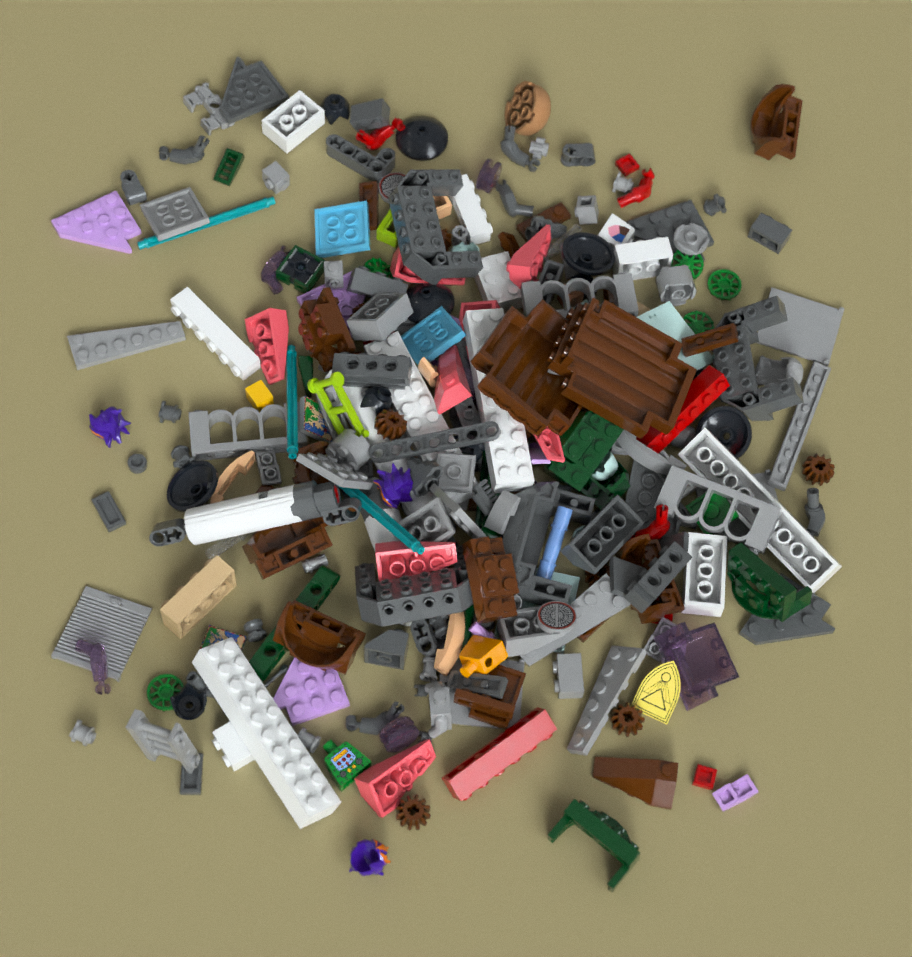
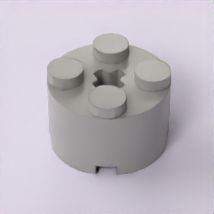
[656,265,696,306]
[325,429,370,472]

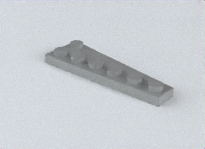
[67,321,186,370]
[519,574,631,667]
[567,646,647,756]

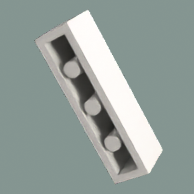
[449,174,493,245]

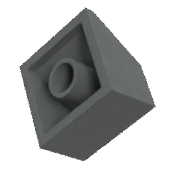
[364,629,409,670]

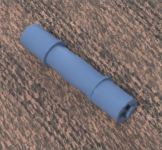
[536,506,573,580]

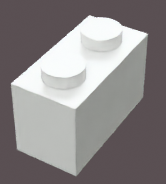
[212,722,255,771]

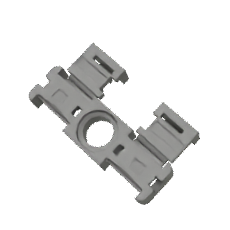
[183,82,235,136]

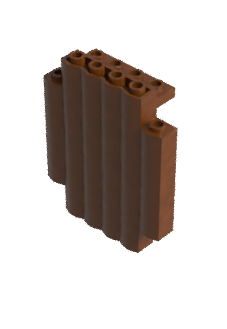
[546,298,697,439]
[470,299,582,436]

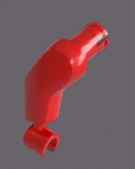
[356,118,405,150]
[617,168,655,208]
[628,504,670,541]

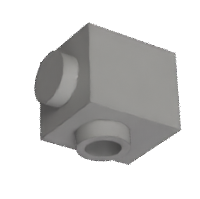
[262,161,290,194]
[575,195,599,224]
[324,260,344,288]

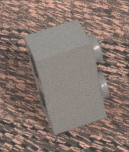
[552,653,584,699]

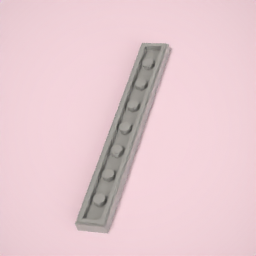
[767,361,831,491]

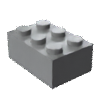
[347,293,413,342]

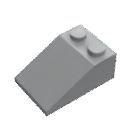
[398,497,455,542]
[497,606,565,657]

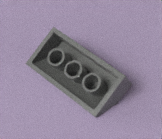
[560,495,644,574]

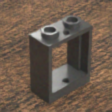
[449,397,481,438]

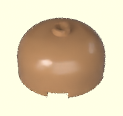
[505,81,551,136]

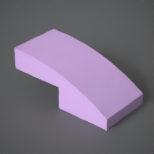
[529,448,550,464]
[712,774,759,811]

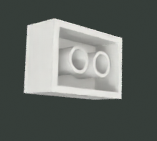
[262,90,325,153]
[612,237,673,280]
[474,251,523,313]

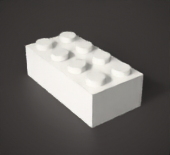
[681,532,727,617]

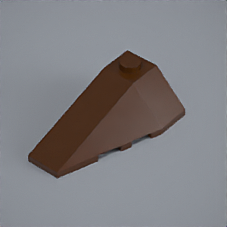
[592,757,678,809]

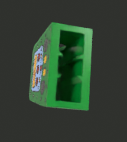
[323,740,371,792]

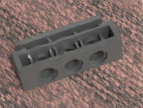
[332,352,412,390]
[624,541,692,613]

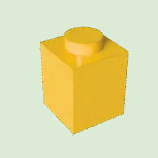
[245,380,274,413]

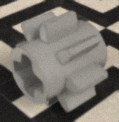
[529,137,549,160]

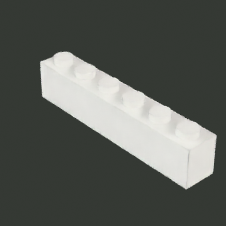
[170,287,261,381]

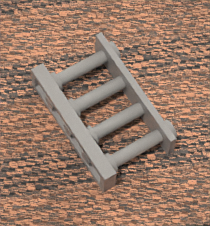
[126,709,200,774]

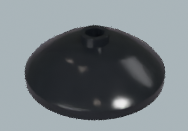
[396,116,448,161]
[561,232,615,275]
[406,283,455,323]
[696,406,752,459]
[167,461,218,512]

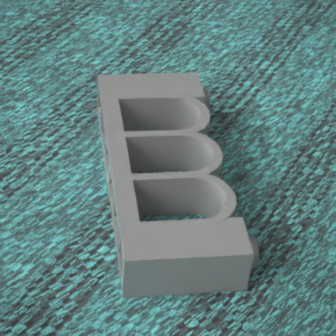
[521,273,639,320]
[188,401,307,461]
[654,466,782,555]

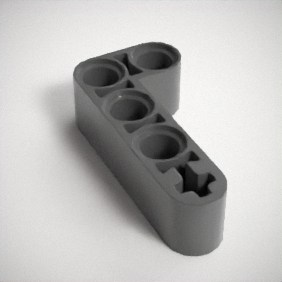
[326,134,395,183]

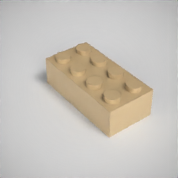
[160,555,237,639]

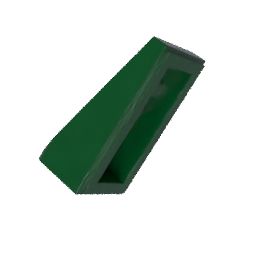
[213,148,244,186]
[298,356,314,398]

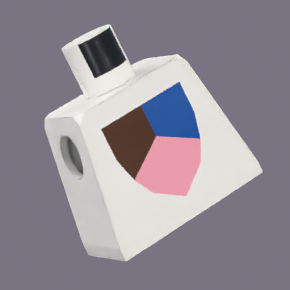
[598,214,636,250]

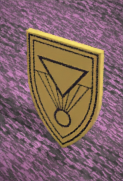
[630,661,681,724]

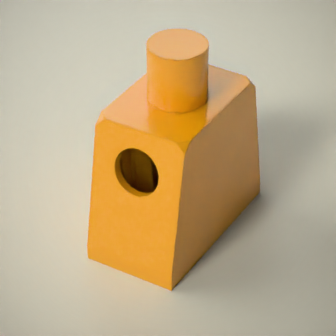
[459,635,508,678]

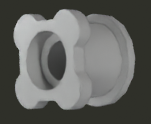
[612,172,634,194]
[69,719,96,746]

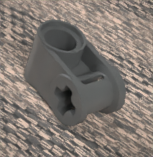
[560,143,596,167]
[120,170,147,206]

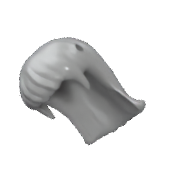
[755,355,804,386]

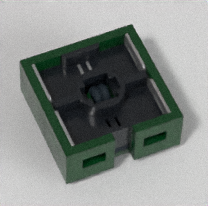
[276,245,326,293]

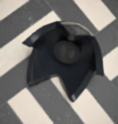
[320,94,350,125]
[360,386,392,416]
[453,434,485,462]
[170,683,207,720]

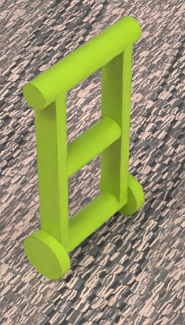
[307,372,369,438]

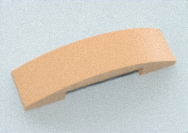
[418,357,439,387]
[210,450,256,504]
[434,611,465,676]

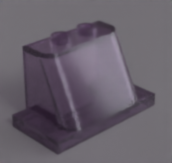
[654,622,739,711]

